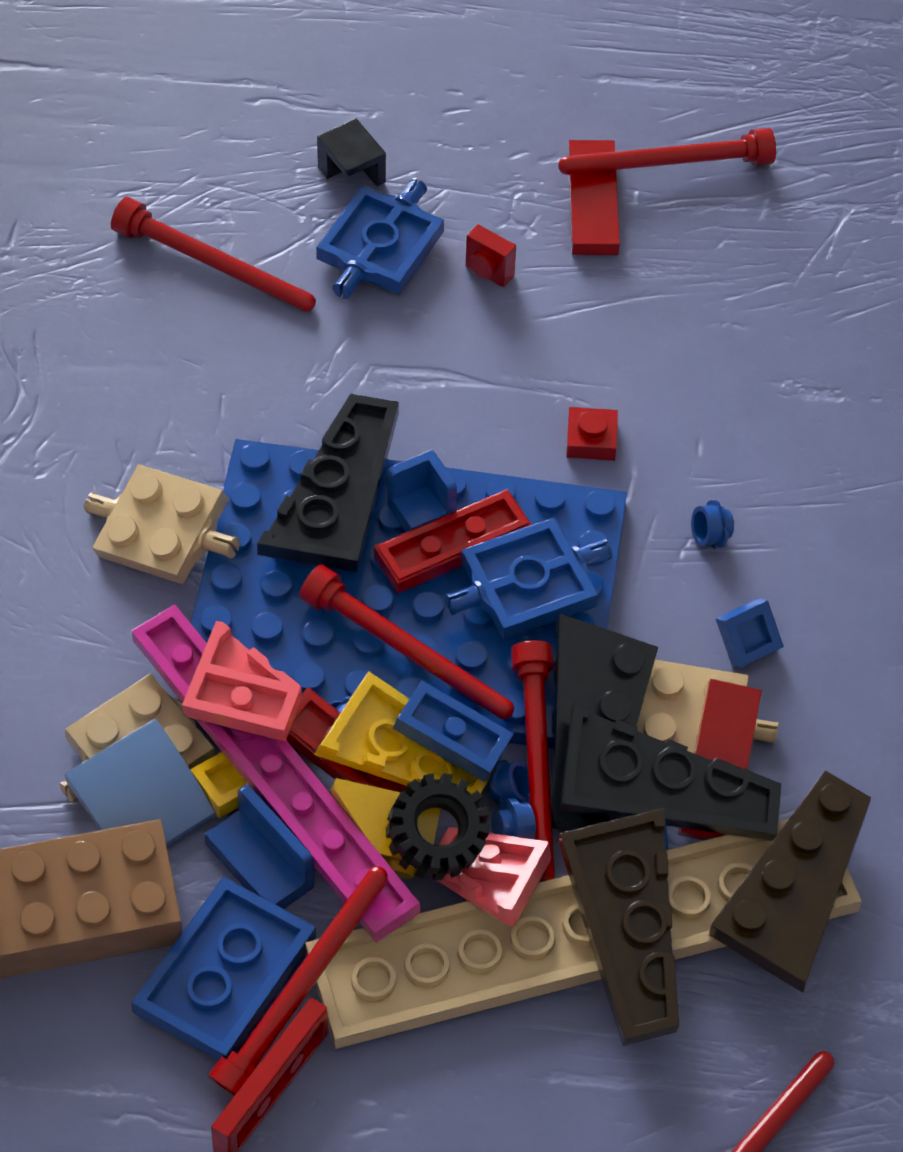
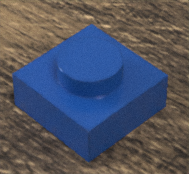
[716,598,784,668]

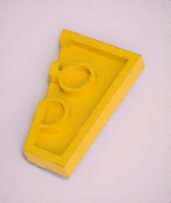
[314,671,499,794]

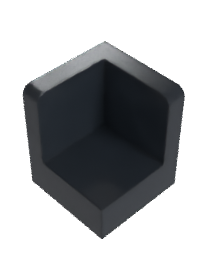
[317,118,386,186]

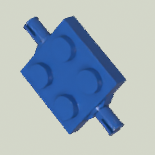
[316,178,444,299]
[445,518,613,640]

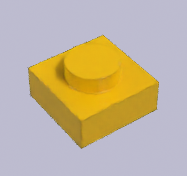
[190,752,247,819]

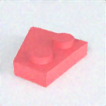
[182,621,303,742]
[431,827,551,926]

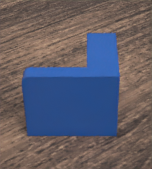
[387,449,457,532]

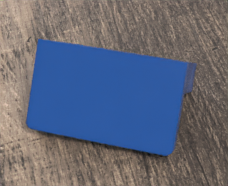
[393,680,514,782]
[204,784,314,909]

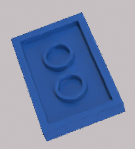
[131,876,316,1061]

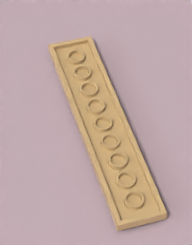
[305,819,862,1049]

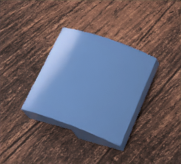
[65,718,215,847]

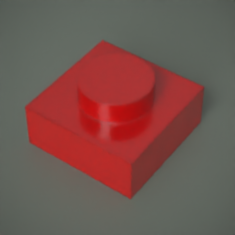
[465,224,516,287]
[566,407,618,461]

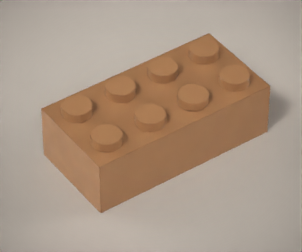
[0,819,182,979]

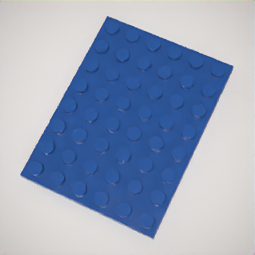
[191,439,627,749]

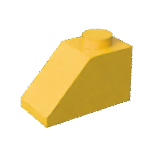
[329,778,441,879]

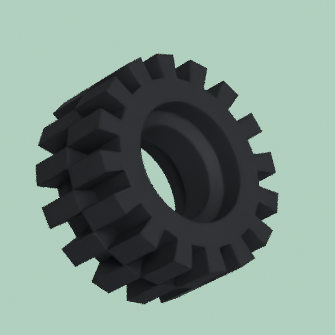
[386,773,491,880]

